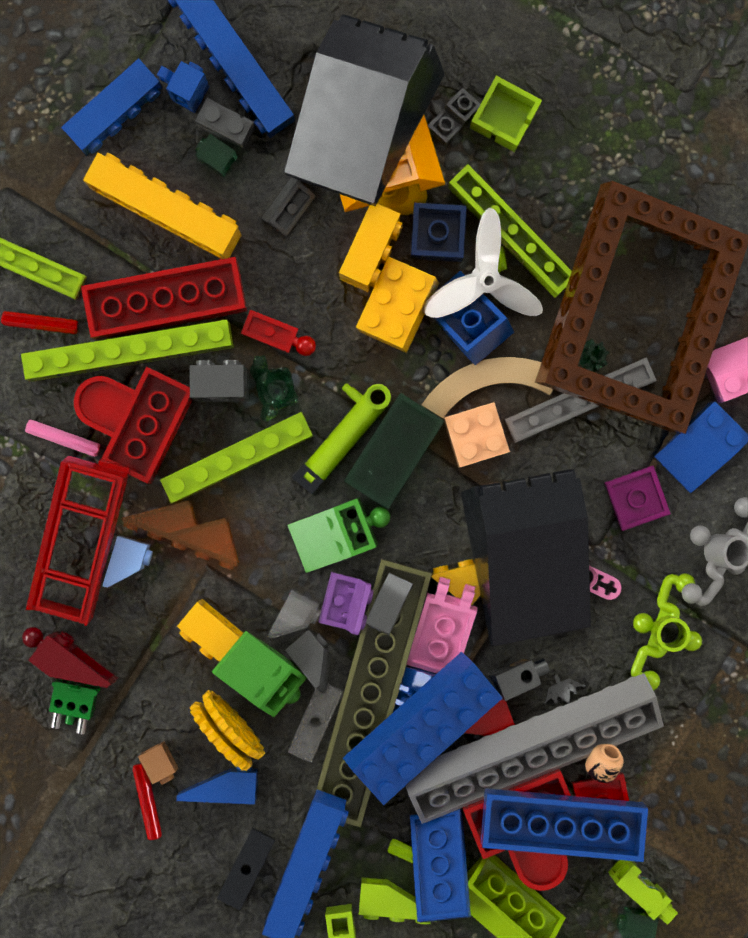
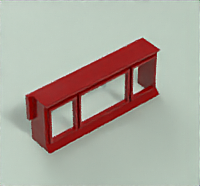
[26,456,130,626]

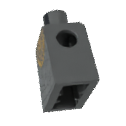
[484,658,550,701]

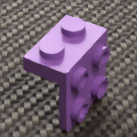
[318,572,373,635]

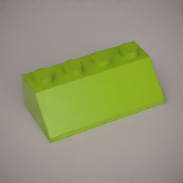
[467,855,566,938]

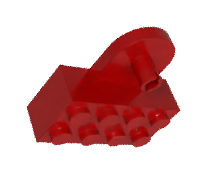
[74,367,193,484]
[463,769,571,891]

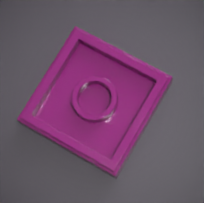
[604,465,671,531]

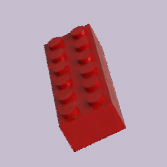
[81,257,247,340]

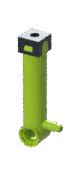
[292,383,391,495]

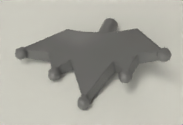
[543,674,585,705]

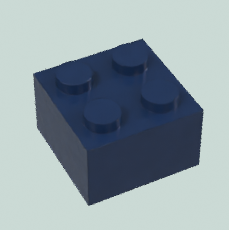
[410,203,466,262]

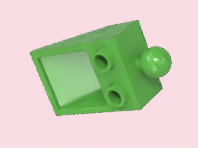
[288,497,390,573]
[212,631,307,717]

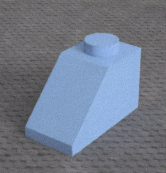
[102,536,153,588]

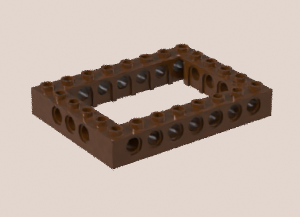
[535,181,748,434]

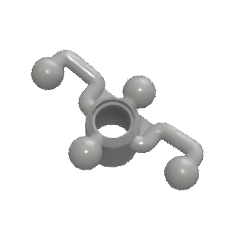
[681,497,748,606]

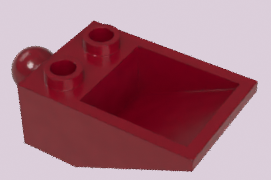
[22,627,118,688]

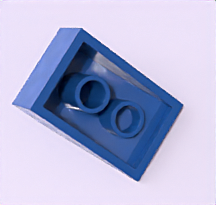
[432,271,514,365]
[654,401,748,493]

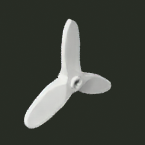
[424,208,543,318]

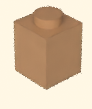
[138,741,178,785]

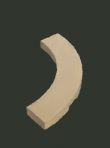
[421,357,553,419]

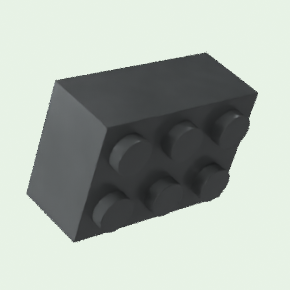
[190,360,250,402]

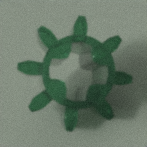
[579,339,609,372]

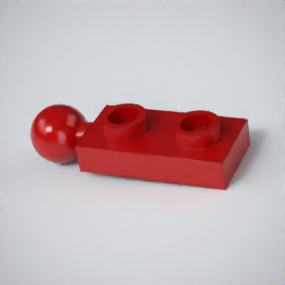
[241,310,316,356]

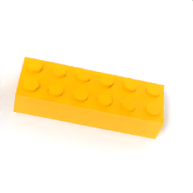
[83,153,241,259]

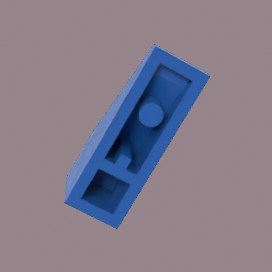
[177,767,258,804]

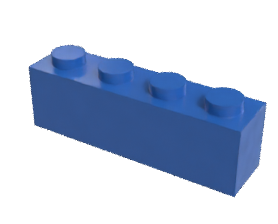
[61,58,163,155]

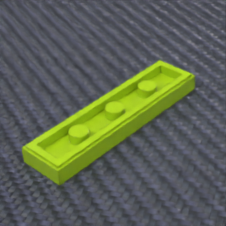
[0,238,87,300]

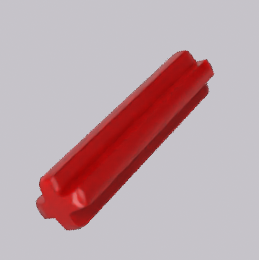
[1,311,78,334]
[132,763,162,840]

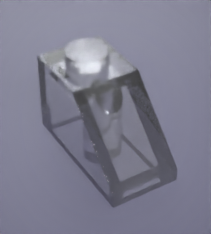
[267,589,322,639]

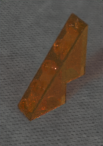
[121,500,240,571]

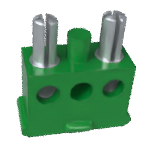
[49,678,101,734]

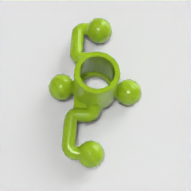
[631,573,702,690]

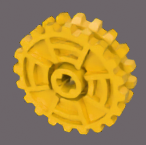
[190,690,265,771]

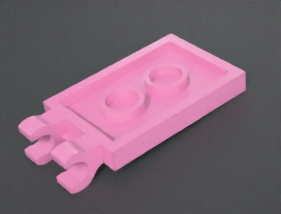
[406,577,478,673]

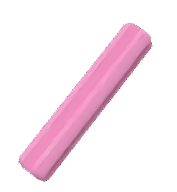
[25,420,100,457]

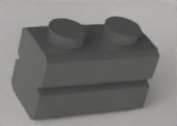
[195,98,255,150]

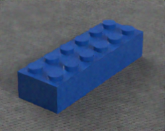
[343,652,502,805]
[480,788,648,862]

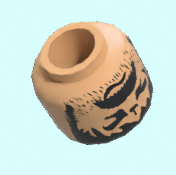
[585,744,624,783]

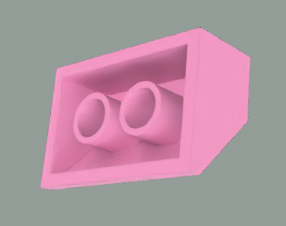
[706,337,748,403]

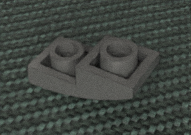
[428,88,480,147]
[365,573,413,635]

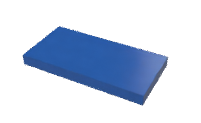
[410,809,471,923]

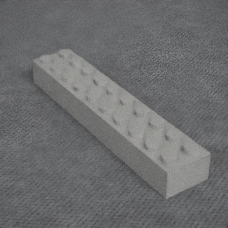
[406,673,664,824]

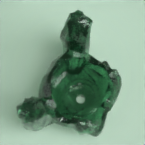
[250,355,299,422]

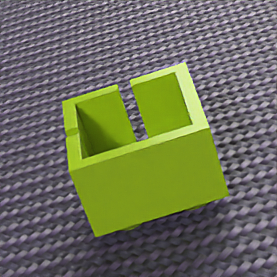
[470,75,542,152]

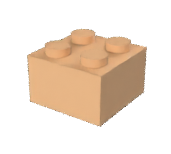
[443,402,510,468]

